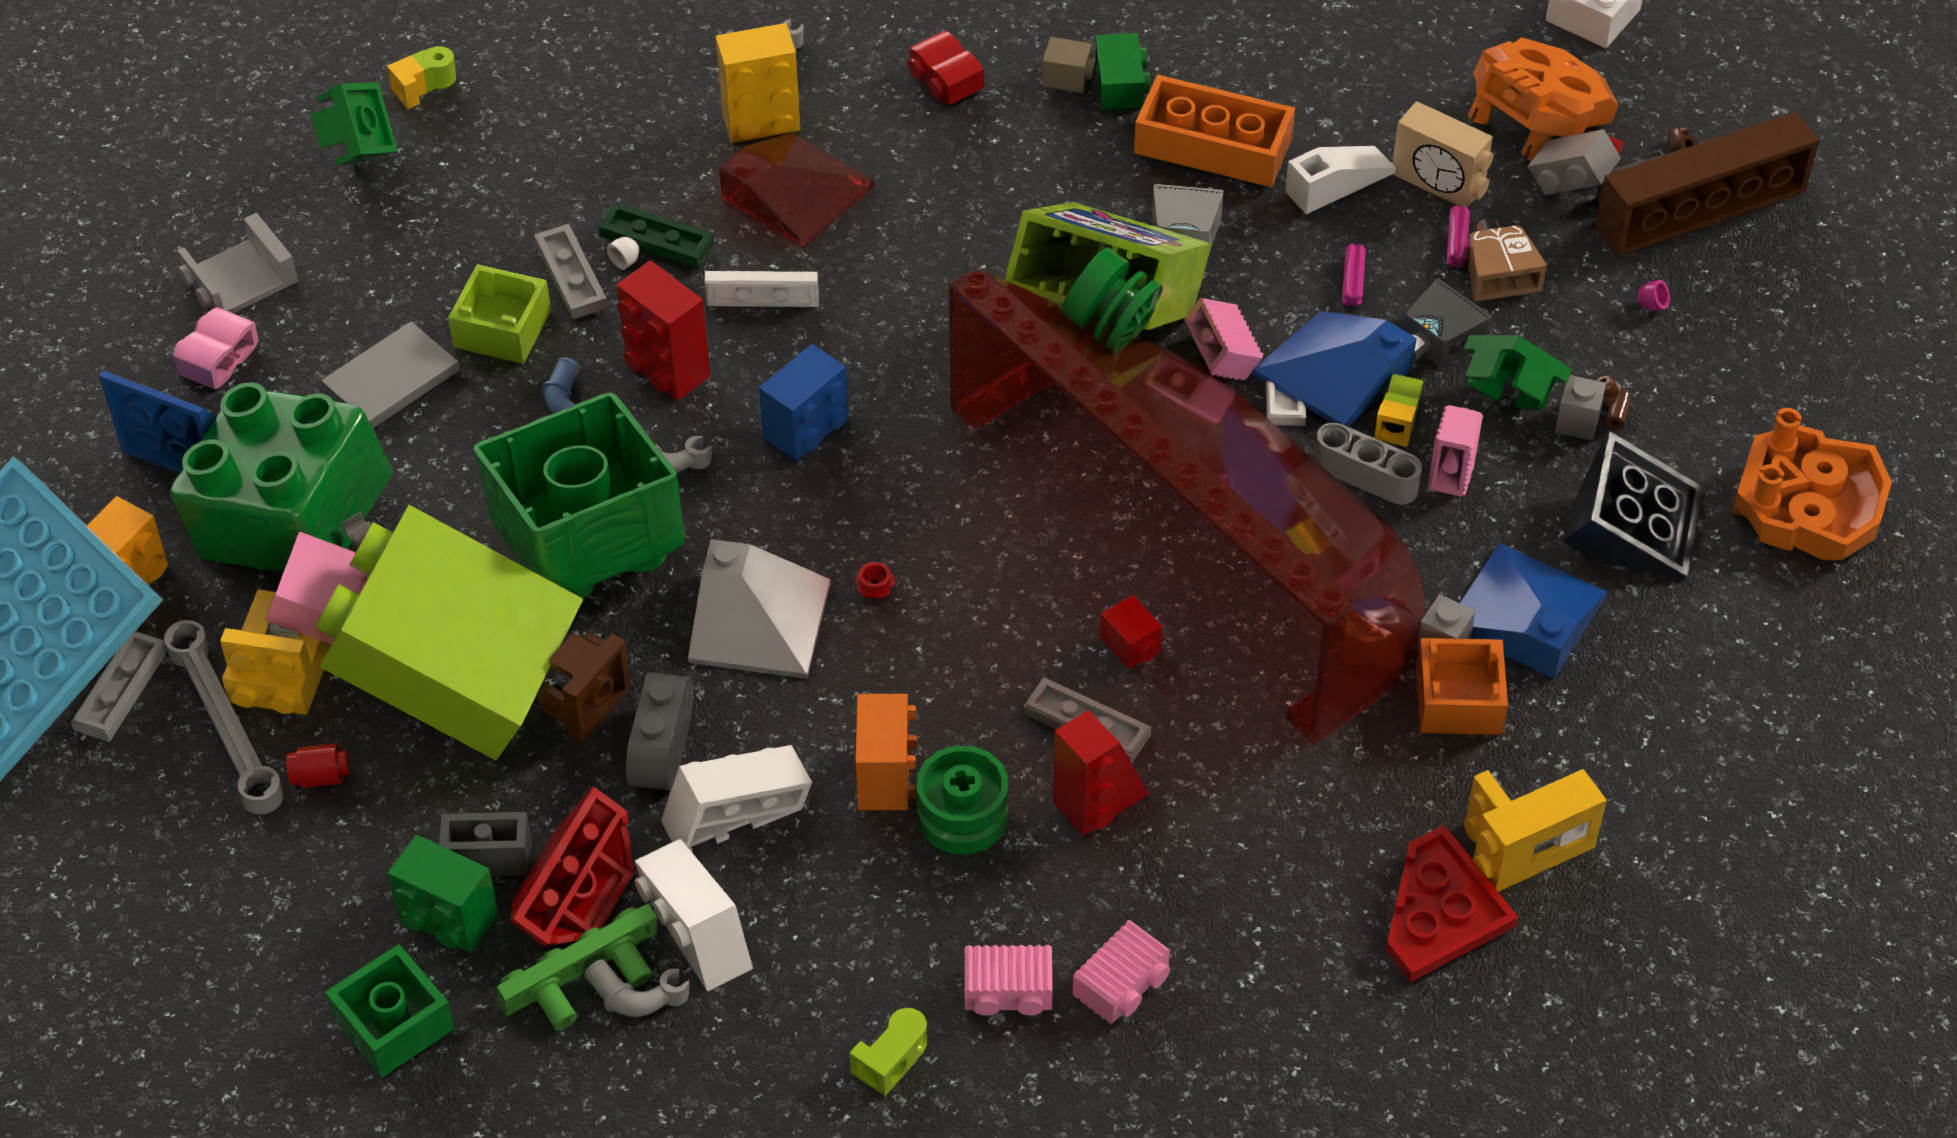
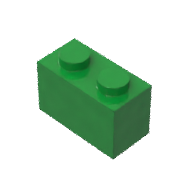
[1095,33,1150,110]

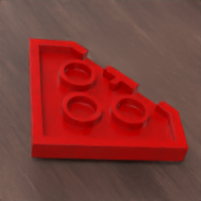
[1386,825,1519,982]

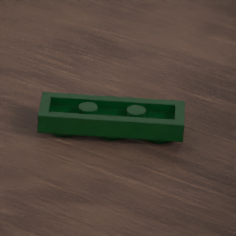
[598,202,714,268]

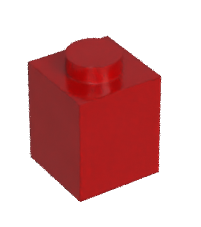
[1100,595,1162,669]

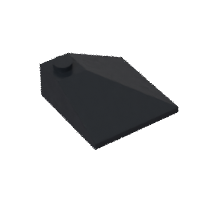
[1563,431,1704,580]

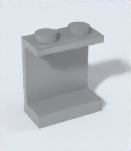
[177,213,298,313]

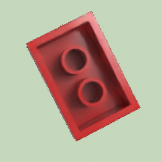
[616,260,710,401]

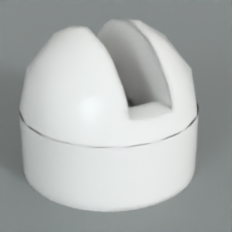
[607,237,639,270]

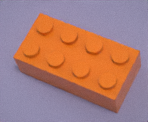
[1134,75,1295,187]

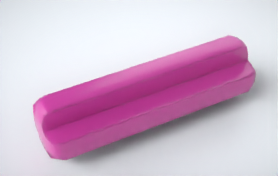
[1447,205,1470,268]
[1342,244,1366,307]

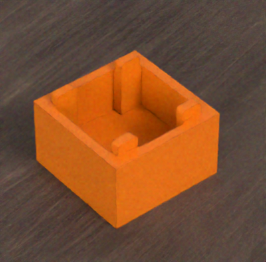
[1416,638,1508,735]
[856,694,917,810]

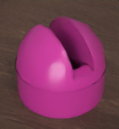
[1637,280,1670,311]

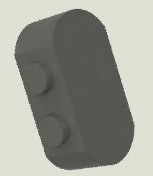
[626,672,693,791]

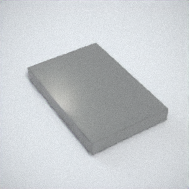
[321,321,460,429]

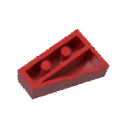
[1053,710,1149,836]

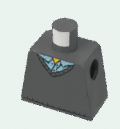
[1403,278,1492,366]

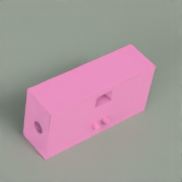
[266,532,368,644]

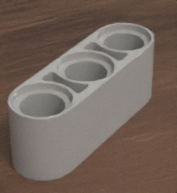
[1314,423,1422,505]

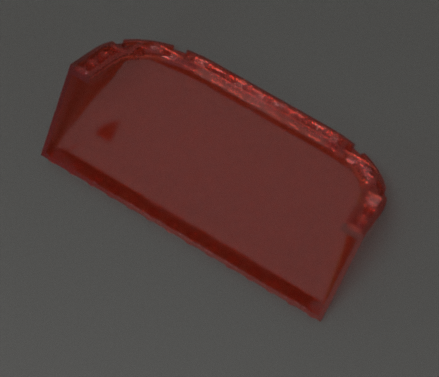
[949,271,1425,745]

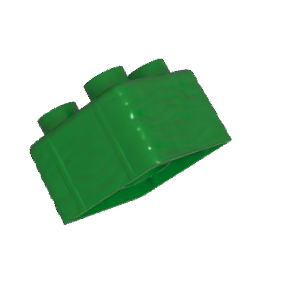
[170,382,393,573]
[474,393,685,599]

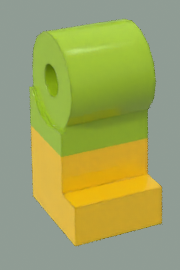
[387,46,456,109]
[1374,374,1424,447]

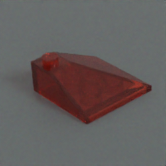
[719,133,875,248]

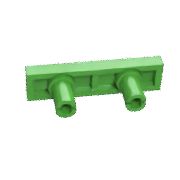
[497,903,657,1031]

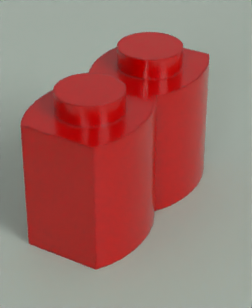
[908,30,985,105]

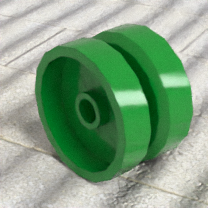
[916,746,1008,854]

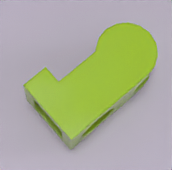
[849,1008,927,1096]

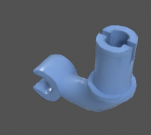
[541,357,579,414]

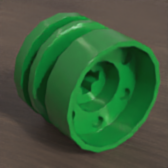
[1060,247,1163,354]

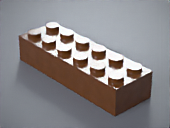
[1595,112,1819,256]

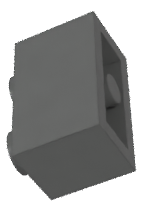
[439,812,532,877]

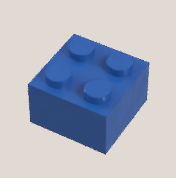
[759,344,849,461]

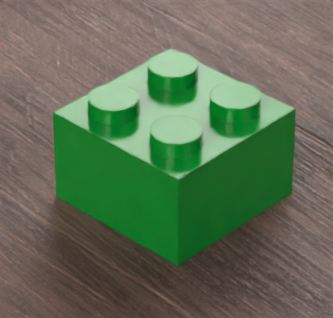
[387,834,499,953]
[325,944,455,1078]

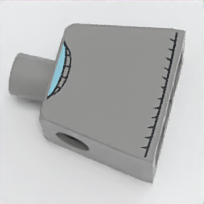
[1152,184,1224,243]

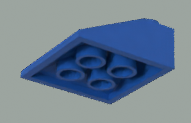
[1252,311,1417,427]
[99,371,216,473]
[1460,543,1607,679]

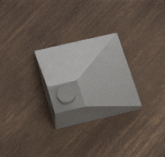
[688,539,831,679]

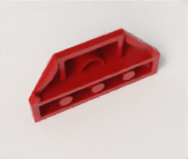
[510,787,634,946]

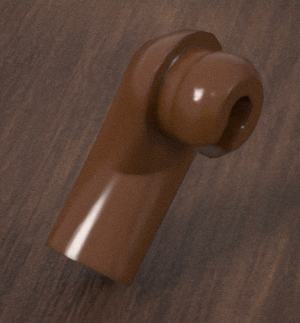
[1667,127,1698,153]
[1597,375,1631,430]

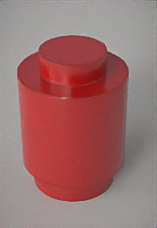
[286,743,351,789]

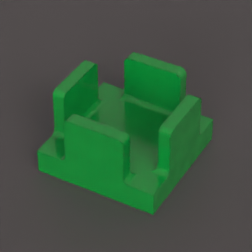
[311,82,398,166]
[1464,335,1572,410]

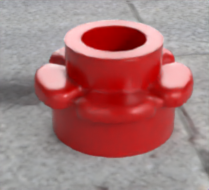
[855,562,895,599]

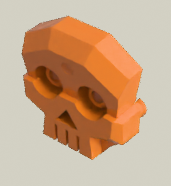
[1468,37,1619,161]
[1732,408,1892,560]

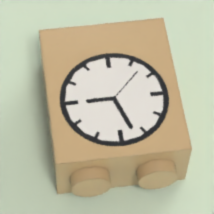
[1392,101,1494,208]

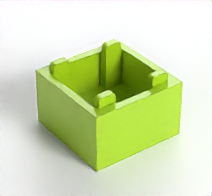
[448,264,551,364]

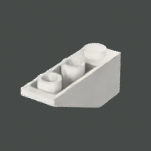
[1285,146,1396,214]

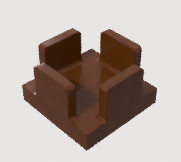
[538,632,631,745]

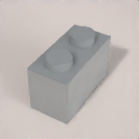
[1527,129,1621,195]

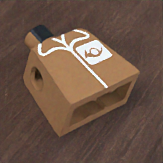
[1467,218,1547,302]

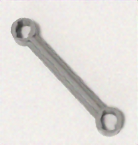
[164,620,284,814]

